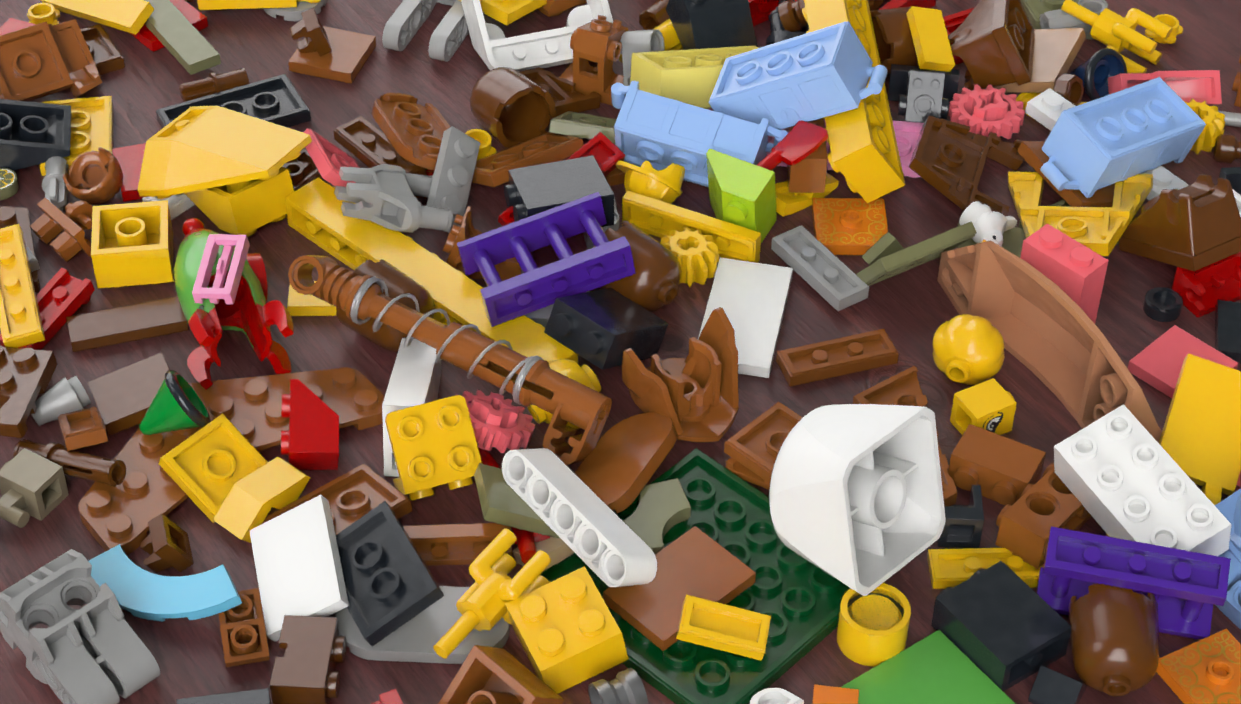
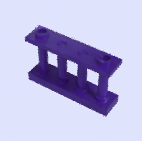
[457,192,636,327]
[1037,526,1231,640]

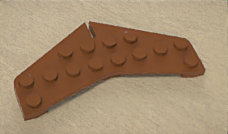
[78,367,385,555]

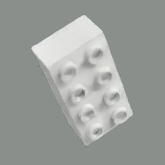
[1054,404,1231,556]

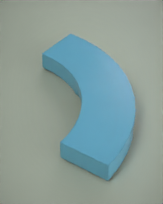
[89,544,242,622]

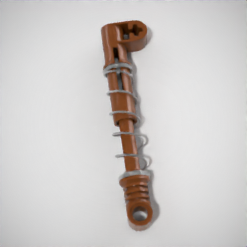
[288,255,612,465]

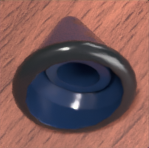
[1070,48,1127,100]

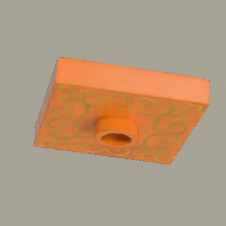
[812,198,888,255]
[1156,628,1241,704]

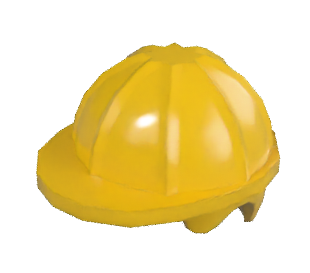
[616,160,685,204]

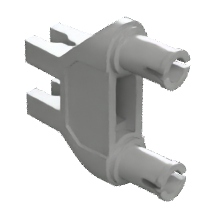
[334,164,453,233]

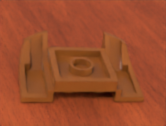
[0,19,103,102]

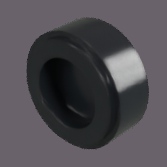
[1143,287,1183,322]

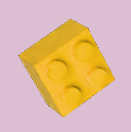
[91,200,174,289]
[505,566,629,694]

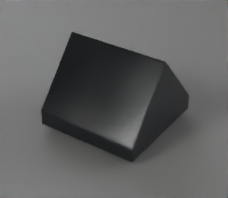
[1028,665,1087,704]

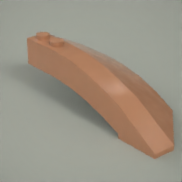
[937,241,1162,443]

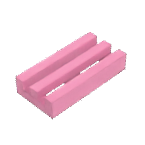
[192,234,250,304]

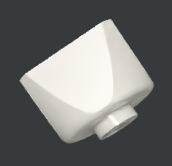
[769,404,946,596]

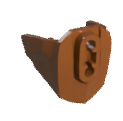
[622,307,739,442]

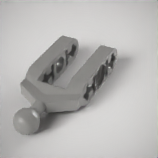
[382,0,469,62]

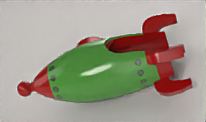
[173,218,294,390]

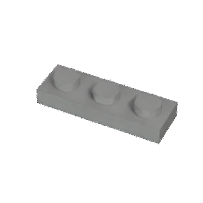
[426,126,480,233]
[771,225,869,311]

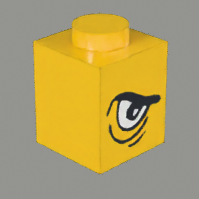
[950,378,1017,436]

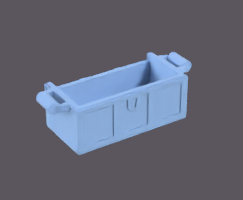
[708,21,888,130]
[1040,77,1206,198]
[611,81,788,187]

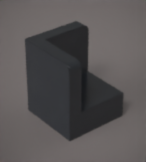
[937,484,984,548]

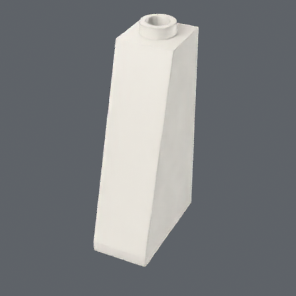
[382,338,441,477]

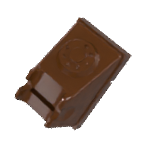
[948,0,1035,91]
[1119,174,1241,271]

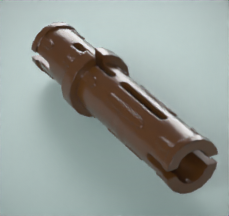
[13,439,126,487]

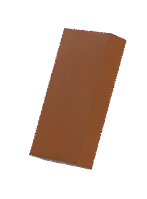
[58,407,108,451]

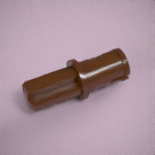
[179,68,249,102]

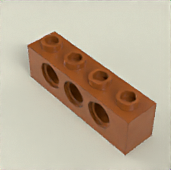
[995,462,1092,569]

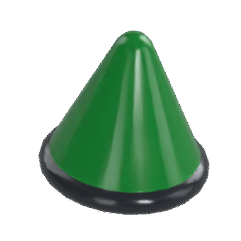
[139,370,211,435]

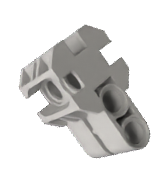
[0,549,160,704]

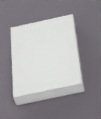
[249,495,349,642]

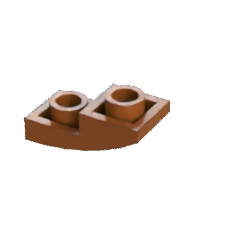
[218,588,270,668]

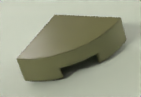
[862,232,904,265]

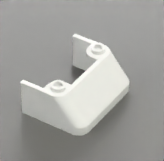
[461,0,613,72]

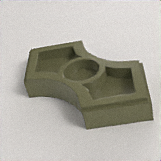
[623,478,691,554]

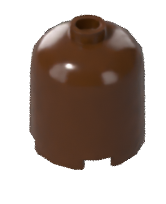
[870,7,919,76]
[470,67,556,148]
[593,220,681,313]
[336,259,435,352]
[1069,583,1159,696]

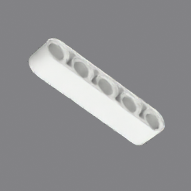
[502,448,657,587]

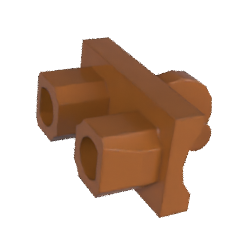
[30,198,93,263]

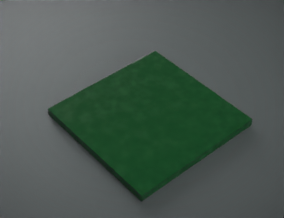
[540,448,885,704]

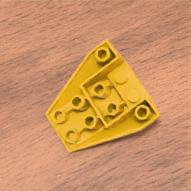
[138,106,312,199]

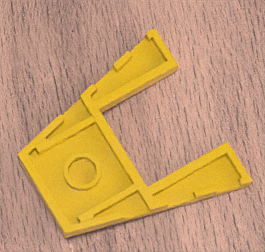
[1008,171,1153,257]

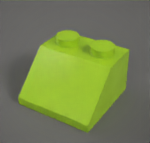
[706,148,777,243]

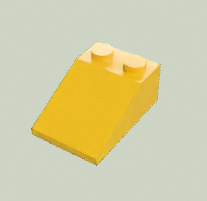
[184,167,294,237]

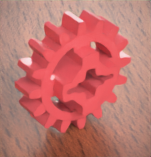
[948,84,1025,140]
[456,390,535,453]

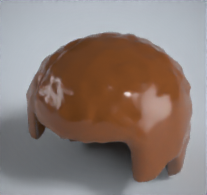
[63,147,123,204]

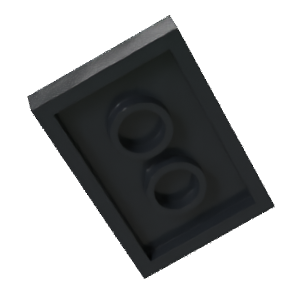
[335,501,445,647]

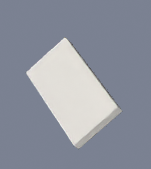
[698,257,793,378]

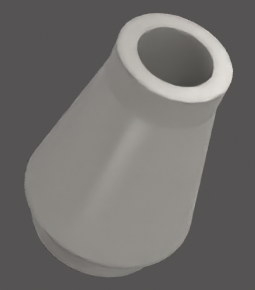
[31,376,91,426]

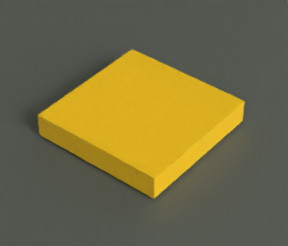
[159,413,268,523]

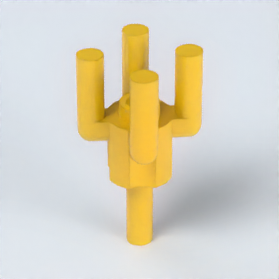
[1061,0,1173,73]
[433,528,551,659]

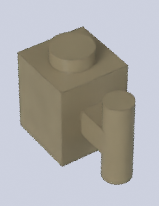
[0,448,69,528]

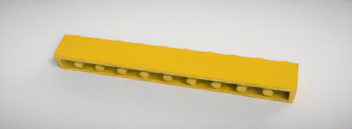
[285,177,578,363]

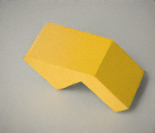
[213,456,311,543]

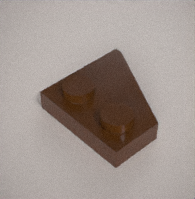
[519,67,601,119]

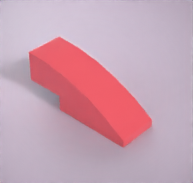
[1108,70,1222,106]

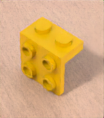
[385,395,482,500]

